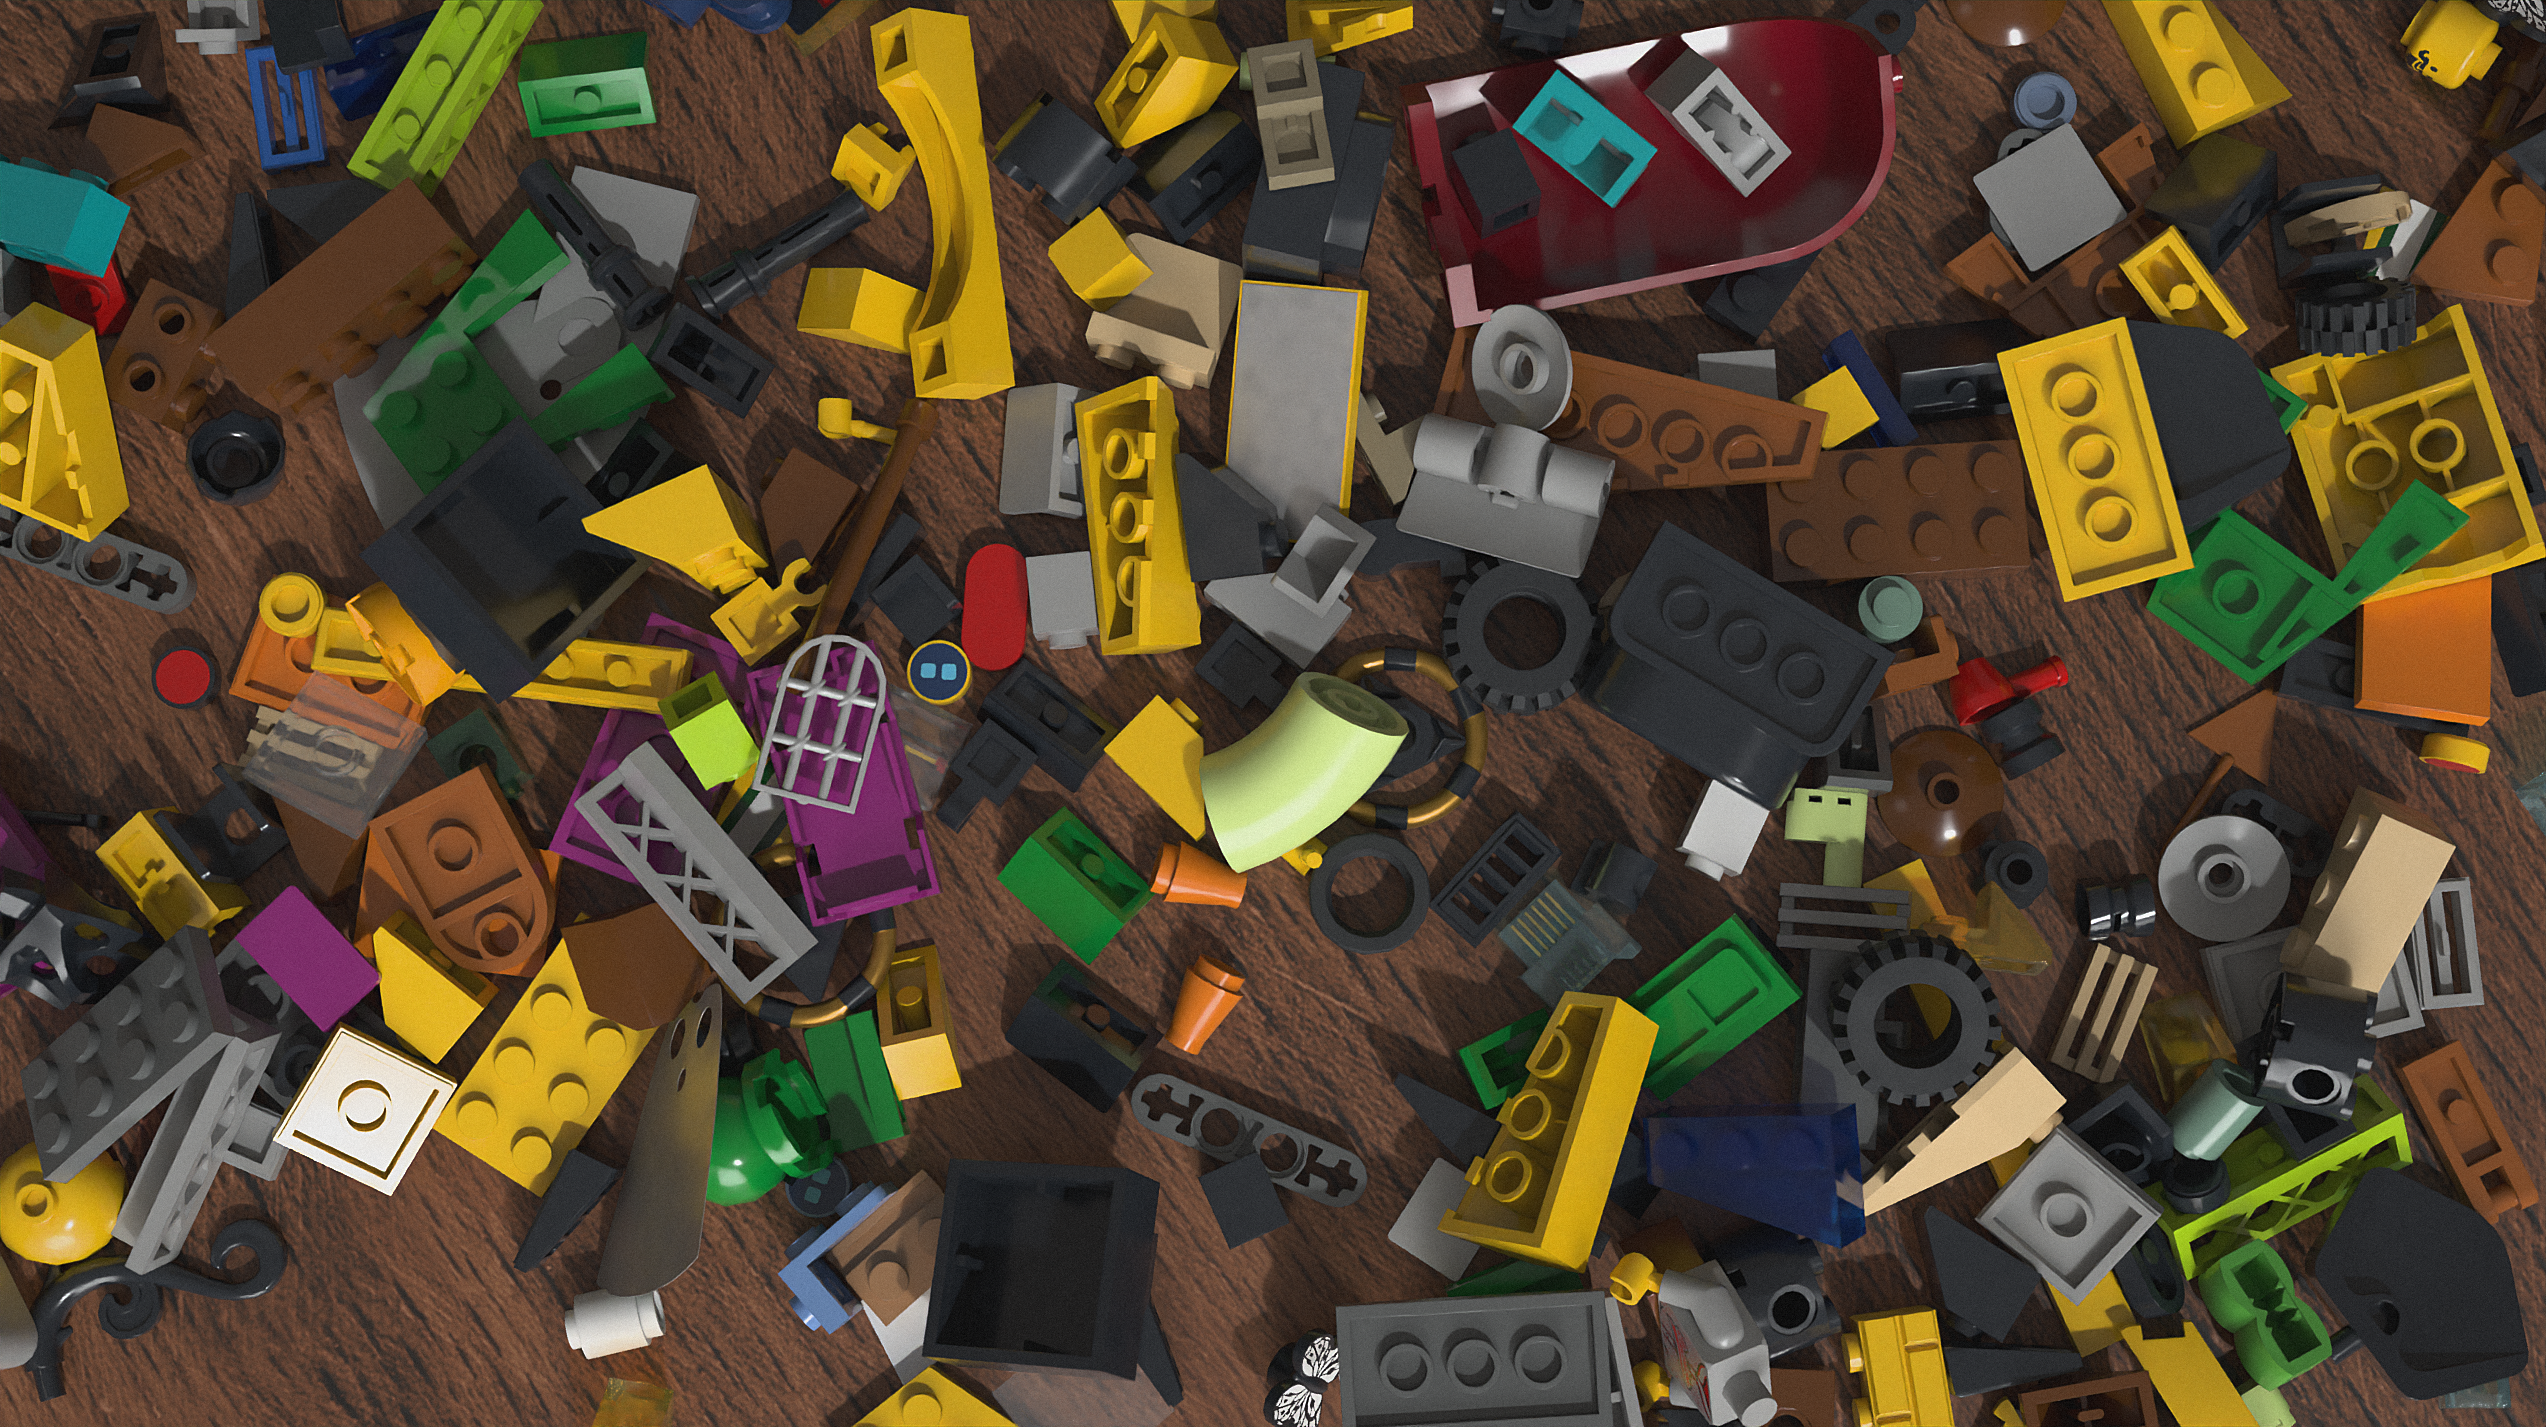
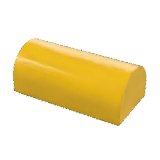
[2118,225,2250,339]

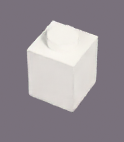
[1674,778,1770,882]

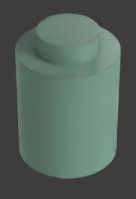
[1845,576,1923,647]
[2165,1059,2267,1160]

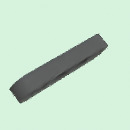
[0,504,198,615]
[1131,1073,1368,1208]

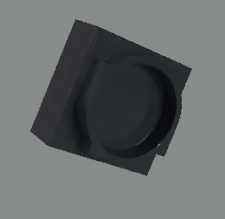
[1242,61,1398,286]
[359,415,654,704]
[921,1158,1160,1382]

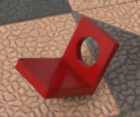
[45,228,133,336]

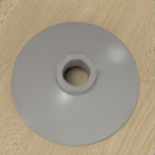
[1472,304,1573,432]
[2157,814,2291,942]

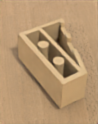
[2280,785,2456,993]

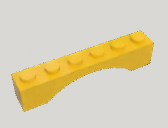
[870,7,1015,400]

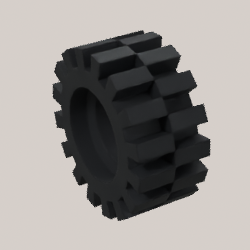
[2295,276,2417,357]

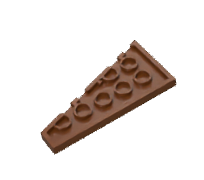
[1413,325,1830,494]

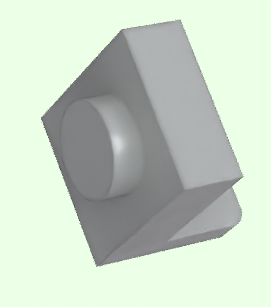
[175,0,261,55]

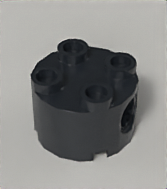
[991,88,1139,228]
[2251,971,2378,1122]
[1702,1215,1842,1362]

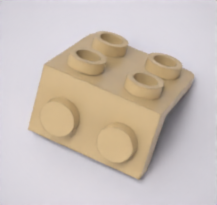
[1085,233,1243,390]

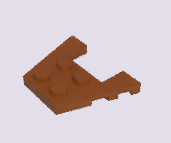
[1942,122,2188,341]

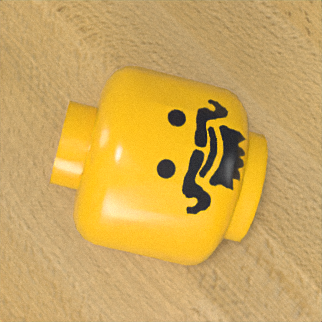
[2400,0,2503,89]

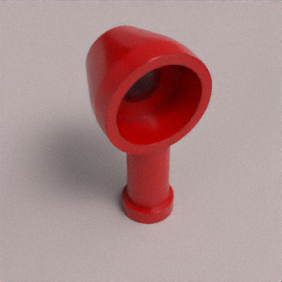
[1948,655,2068,726]

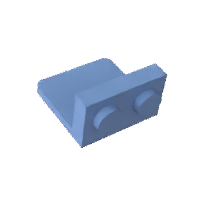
[778,1180,899,1335]

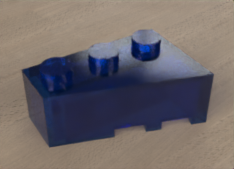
[1642,1103,1867,1249]

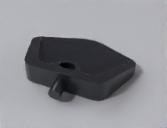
[2095,318,2291,535]
[2305,1166,2529,1400]

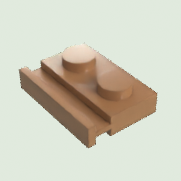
[825,1168,945,1327]

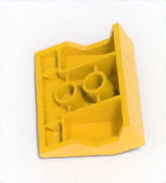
[2270,303,2546,604]

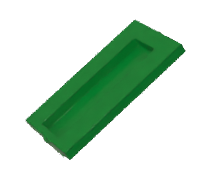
[1623,913,1803,1102]

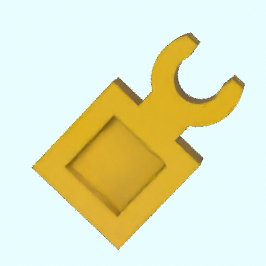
[710,558,827,670]

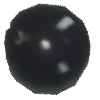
[185,409,287,507]

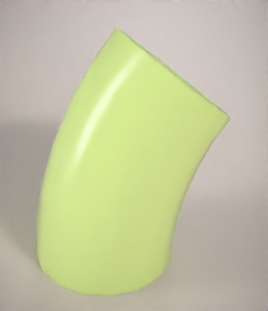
[1199,672,1409,873]

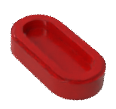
[961,544,1030,672]

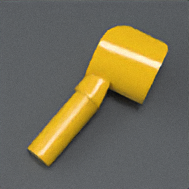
[818,398,898,445]
[1281,836,1329,877]

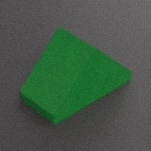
[1454,1008,1550,1110]

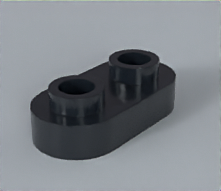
[2114,1221,2185,1319]

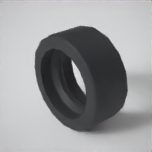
[1308,832,1431,955]

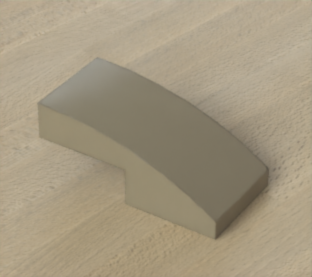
[1246,38,1335,191]

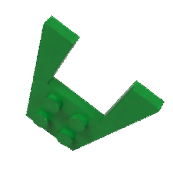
[362,208,676,495]
[2146,368,2470,687]

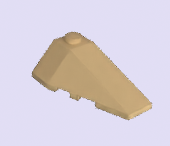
[1819,1040,2067,1233]

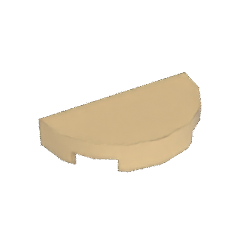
[2284,191,2413,248]

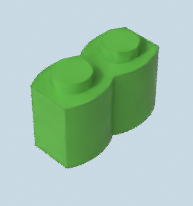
[2198,1238,2332,1392]

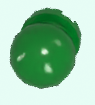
[706,1048,835,1206]

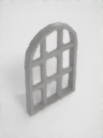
[750,634,886,814]

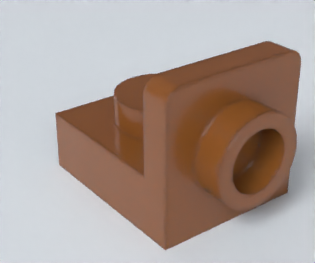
[1868,613,1959,702]

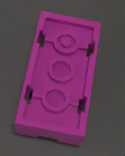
[549,612,775,892]
[746,640,944,927]

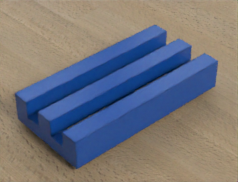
[245,45,330,176]

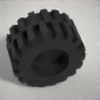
[1439,556,1605,717]
[1826,928,2002,1107]

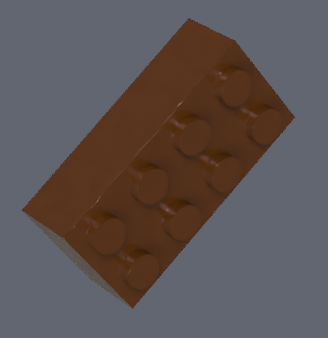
[204,177,484,422]
[1754,439,2031,591]

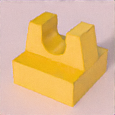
[831,122,917,212]

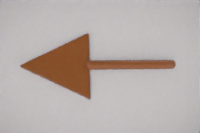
[2159,684,2277,858]

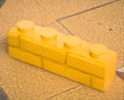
[1841,1305,1955,1427]

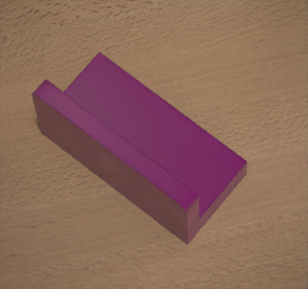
[234,886,382,1033]

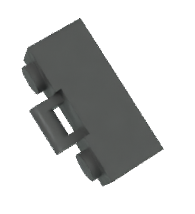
[1788,949,1912,1150]

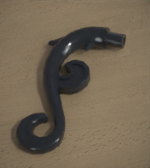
[23,1218,288,1402]

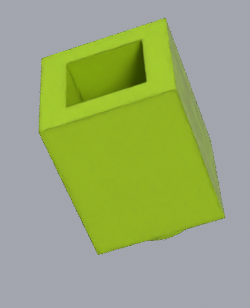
[657,670,760,791]

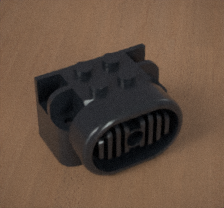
[1578,520,1896,811]

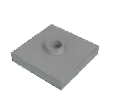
[1975,1122,2164,1306]

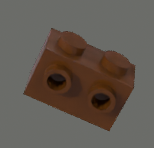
[103,277,225,434]

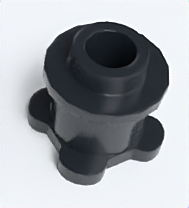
[1971,839,2049,910]

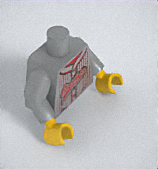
[1609,1252,1778,1427]

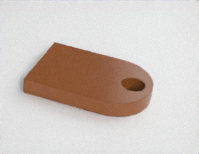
[367,762,555,973]

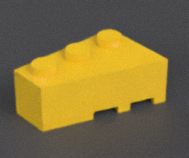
[0,301,130,543]

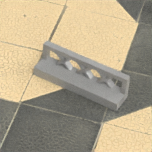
[574,741,818,1004]
[111,1003,282,1275]

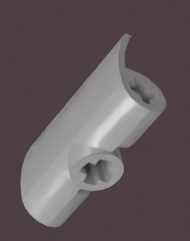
[1395,412,1615,578]

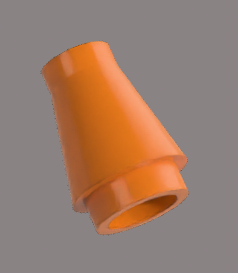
[1148,840,1248,909]
[1164,954,1245,1055]

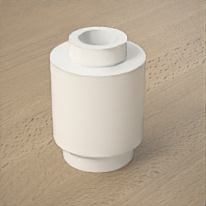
[565,1289,666,1359]

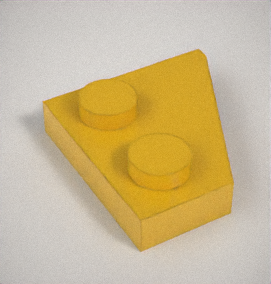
[1285,0,1413,58]

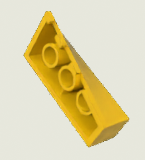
[2101,0,2292,151]
[1074,376,1201,655]
[581,464,777,599]
[1436,991,1659,1274]

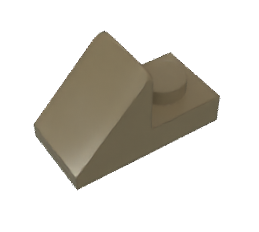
[1355,391,1426,513]

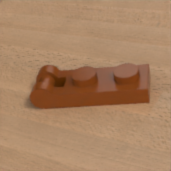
[2394,1040,2539,1225]

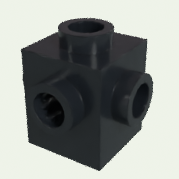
[1490,0,1584,60]

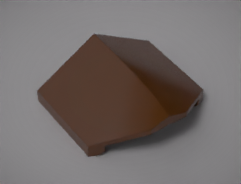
[560,891,714,1031]

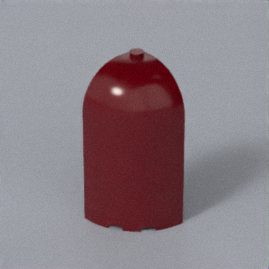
[1399,15,1903,328]

